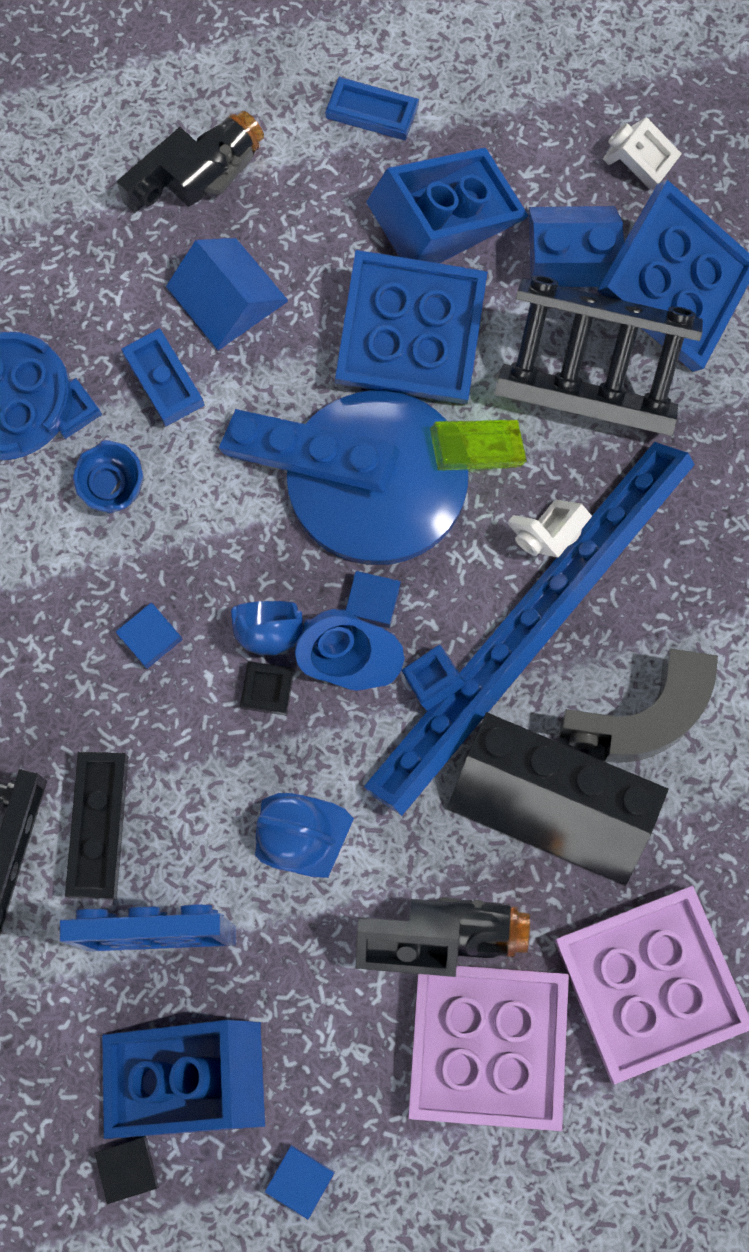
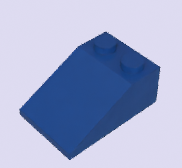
[366,147,529,263]
[102,1020,265,1139]

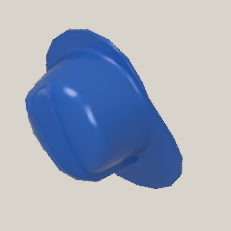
[295,609,405,691]
[255,793,354,878]

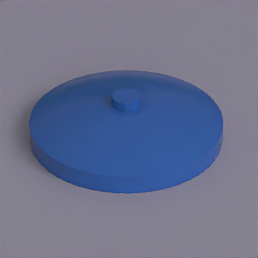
[287,390,469,565]

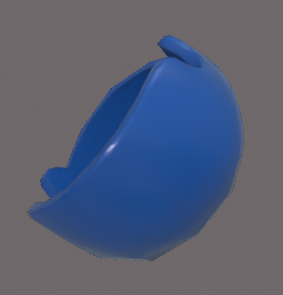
[73,440,144,513]
[231,601,303,655]

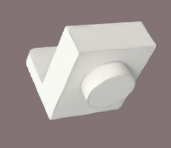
[507,500,592,558]

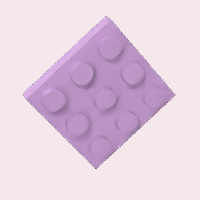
[554,886,749,1085]
[408,966,569,1131]

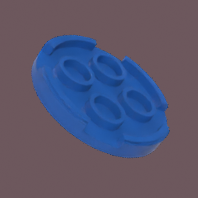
[0,331,72,460]

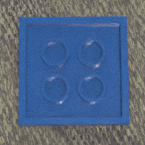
[597,179,749,372]
[335,250,488,405]
[60,904,236,952]

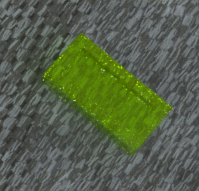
[430,420,527,470]

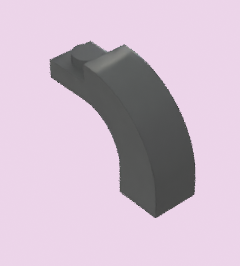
[559,649,718,763]

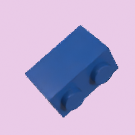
[528,206,624,287]

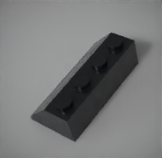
[447,712,669,886]

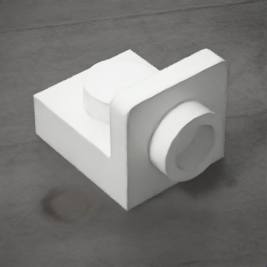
[603,117,682,189]

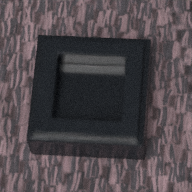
[240,661,295,716]
[95,1137,159,1205]

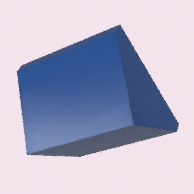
[166,238,288,351]

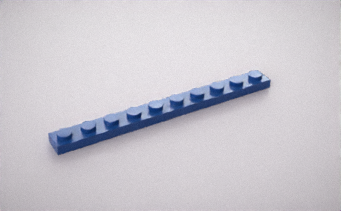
[364,442,695,816]

